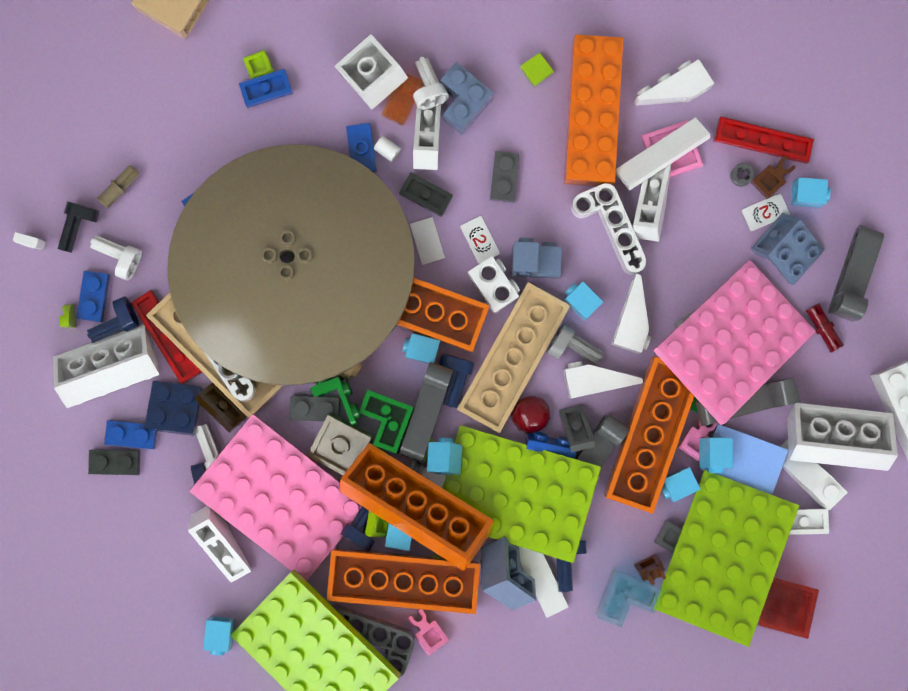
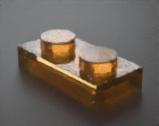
[381,72,424,126]

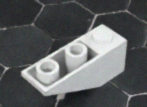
[634,59,714,106]

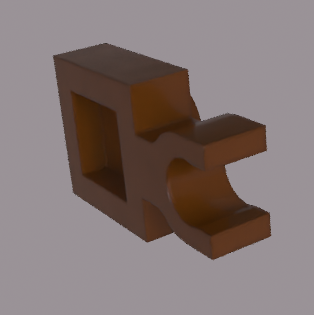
[751,156,796,199]
[634,554,666,585]

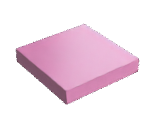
[641,120,703,177]

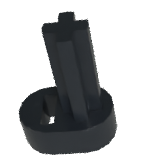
[57,201,100,253]

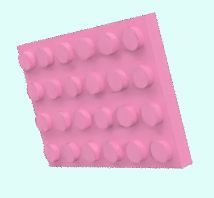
[653,260,816,425]
[189,413,362,581]

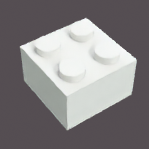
[335,34,408,110]

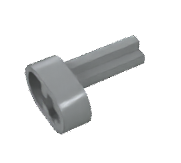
[547,324,604,364]

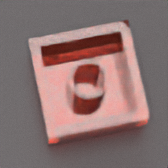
[757,578,819,639]

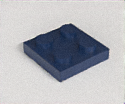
[144,381,203,436]

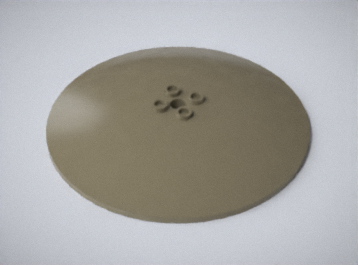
[168,144,415,385]

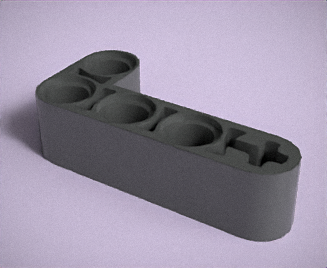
[828,225,884,322]
[399,362,453,462]
[695,377,801,426]
[575,414,630,467]
[331,604,415,677]

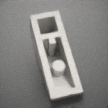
[413,105,441,170]
[633,164,671,242]
[611,274,651,354]
[563,361,643,399]
[780,439,848,510]
[188,506,252,582]

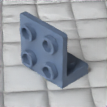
[751,213,824,285]

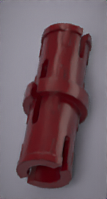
[806,303,844,353]

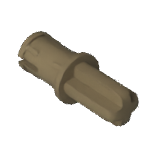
[97,165,139,209]

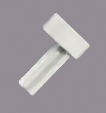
[413,57,449,110]
[90,235,142,281]
[195,424,219,470]

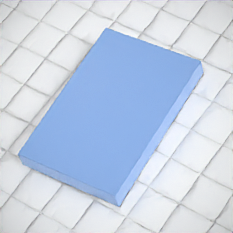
[701,424,788,495]

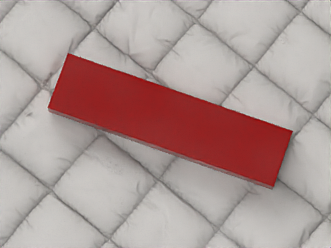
[713,116,814,164]
[130,290,202,384]

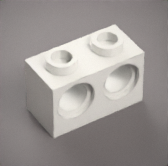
[468,256,520,314]

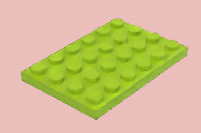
[442,425,602,563]
[653,470,800,647]
[232,569,402,691]

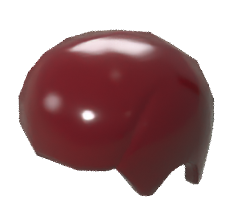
[511,396,551,433]

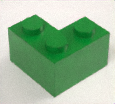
[359,390,415,453]

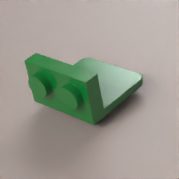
[310,377,361,425]

